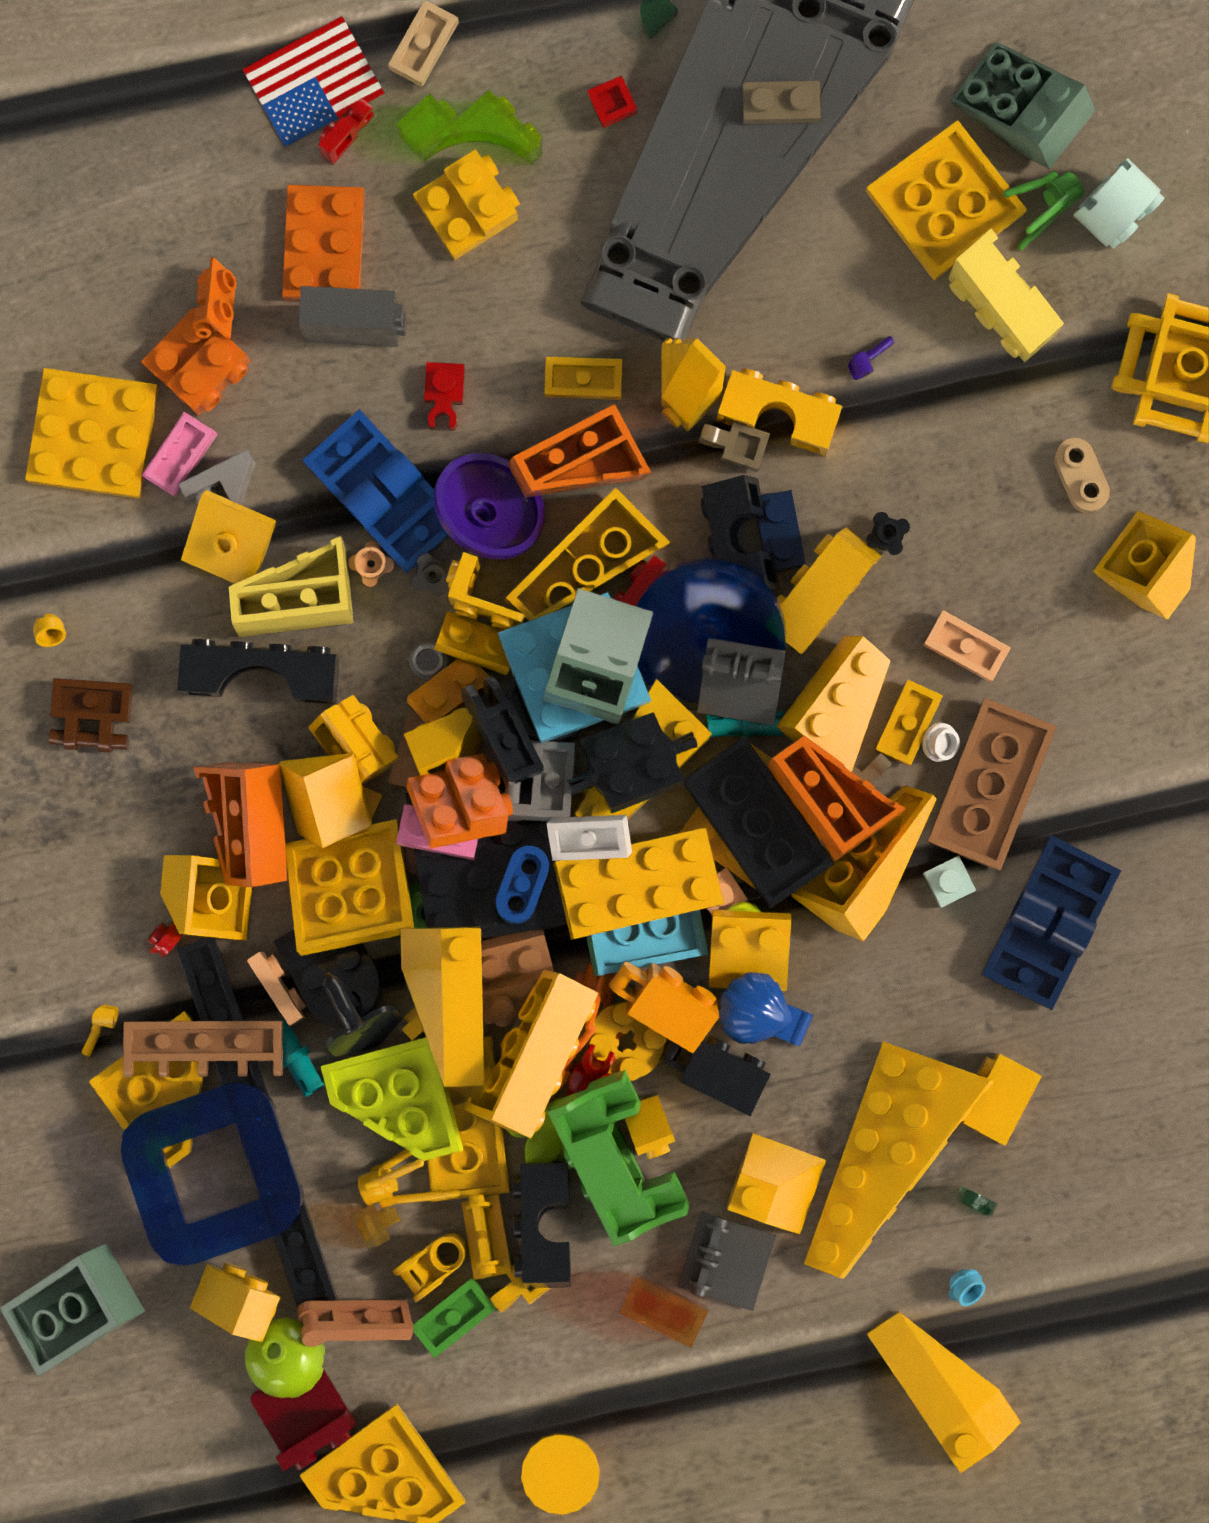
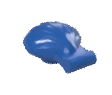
[718,972,814,1046]

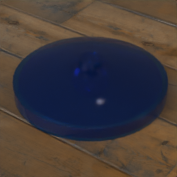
[636,559,787,711]

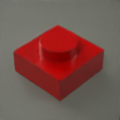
[587,75,637,129]

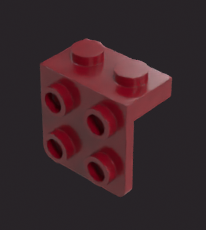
[250,1365,356,1471]

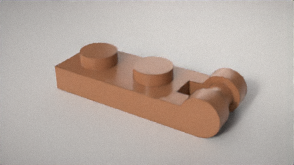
[297,1300,413,1347]

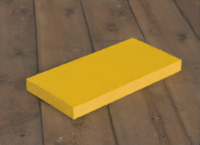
[427,1036,510,1202]

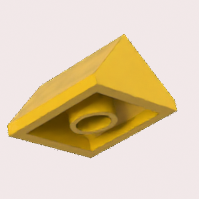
[279,753,372,848]

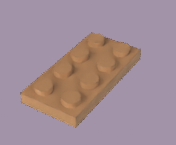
[927,698,1057,871]

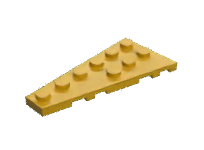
[804,1041,994,1279]

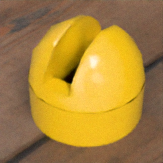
[33,613,66,647]

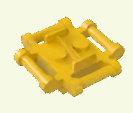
[1111,293,1209,444]

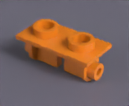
[192,257,237,340]

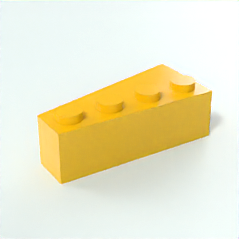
[504,487,671,622]
[573,679,712,821]
[463,970,598,1138]

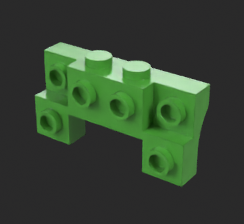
[548,1070,690,1246]

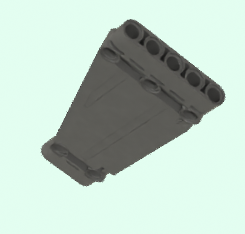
[580,0,914,341]

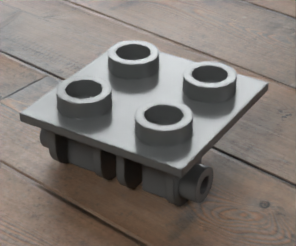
[697,638,786,725]
[678,1211,776,1311]

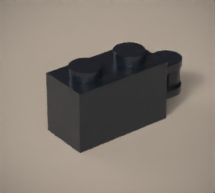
[659,1035,771,1117]

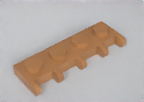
[123,1021,283,1077]

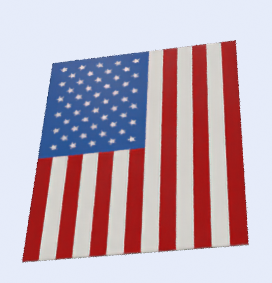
[243,16,385,147]

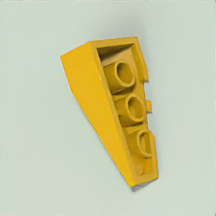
[791,785,937,942]
[400,926,484,1087]
[866,1311,1021,1473]

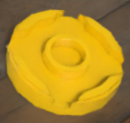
[521,1433,600,1515]

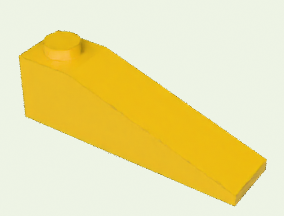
[661,338,726,431]

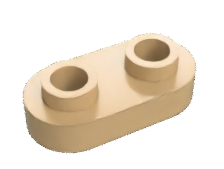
[1054,438,1110,513]

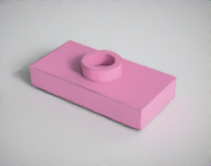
[142,412,218,498]

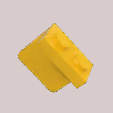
[446,552,526,631]

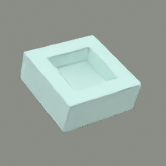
[923,856,976,908]

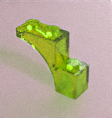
[396,90,543,165]

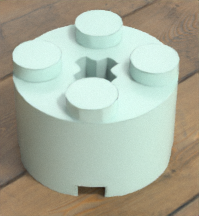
[1073,158,1165,249]

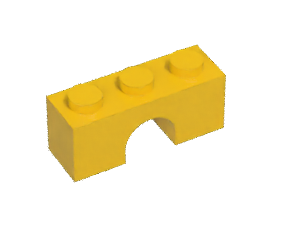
[717,368,842,457]

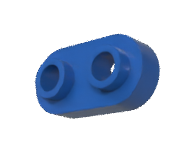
[496,846,549,924]

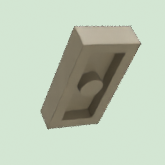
[742,81,821,125]

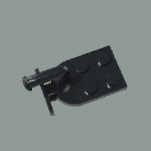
[274,930,403,1056]

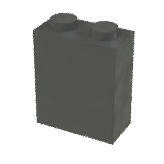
[298,286,407,347]

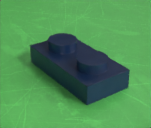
[757,490,806,572]

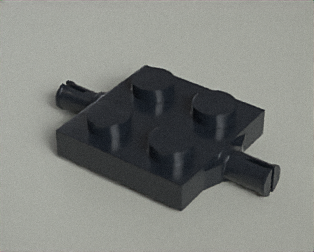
[567,712,698,814]

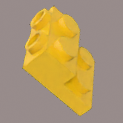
[412,149,520,261]

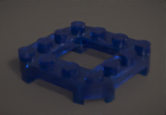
[121,1083,304,1265]

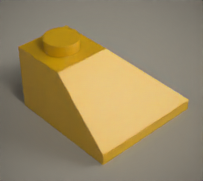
[1093,510,1196,620]
[160,855,252,941]
[726,1133,826,1234]

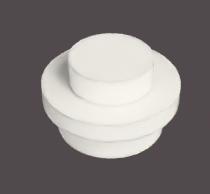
[922,723,960,762]

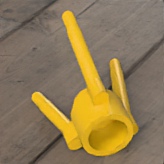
[358,1149,460,1209]

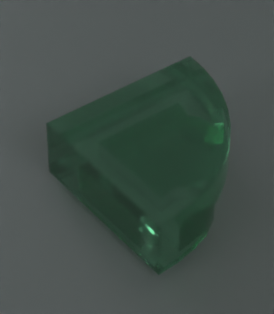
[640,0,678,39]
[957,1186,998,1217]

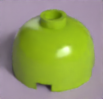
[244,1317,325,1398]

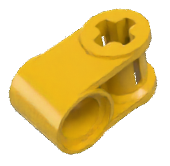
[392,1232,468,1303]

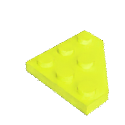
[320,1037,464,1161]

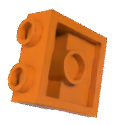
[141,307,251,416]
[406,753,513,849]

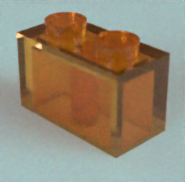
[619,1273,709,1348]

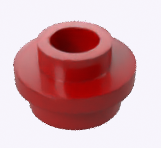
[147,921,183,958]

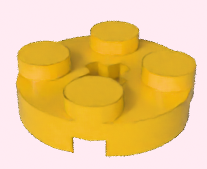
[587,1002,666,1081]

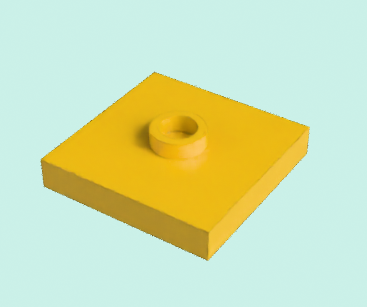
[181,490,276,584]

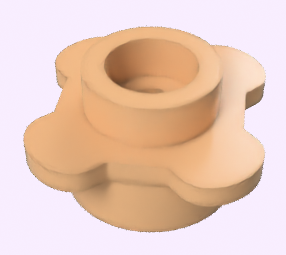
[348,541,394,587]

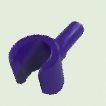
[848,336,895,380]

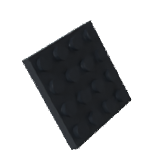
[405,777,568,940]

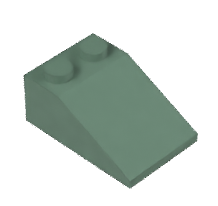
[0,1243,145,1377]

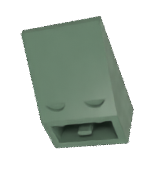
[951,42,1095,169]
[543,588,653,724]

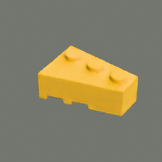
[765,527,882,654]
[776,636,890,772]

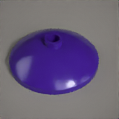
[434,453,545,559]

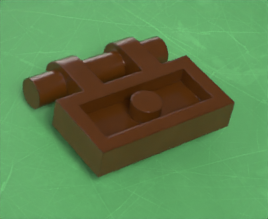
[49,678,133,753]

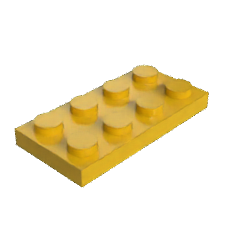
[553,827,724,940]

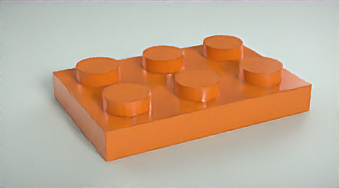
[282,185,365,301]

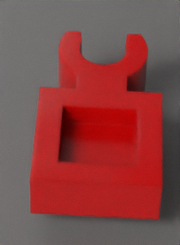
[318,98,375,165]
[424,362,465,431]
[566,1044,615,1097]

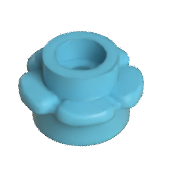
[948,1269,986,1306]

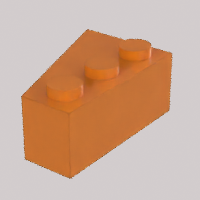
[507,404,651,498]

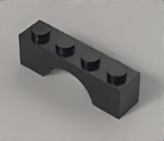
[177,639,340,705]

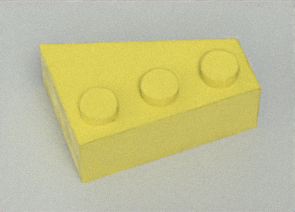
[948,229,1064,362]
[229,536,354,637]

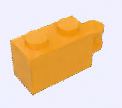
[609,962,719,1053]

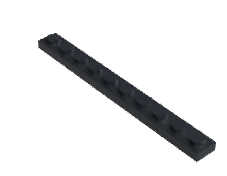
[177,937,339,1308]

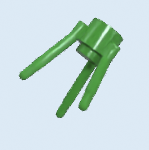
[1003,171,1084,250]

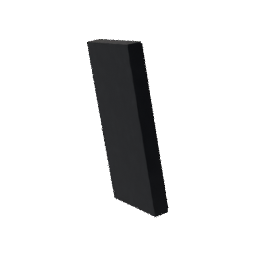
[684,736,834,909]

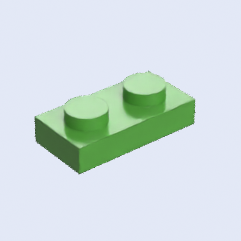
[413,1276,497,1359]

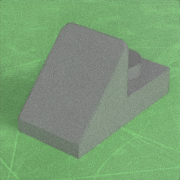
[178,449,256,505]

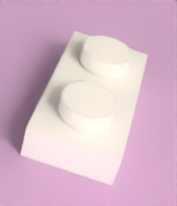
[547,815,632,861]

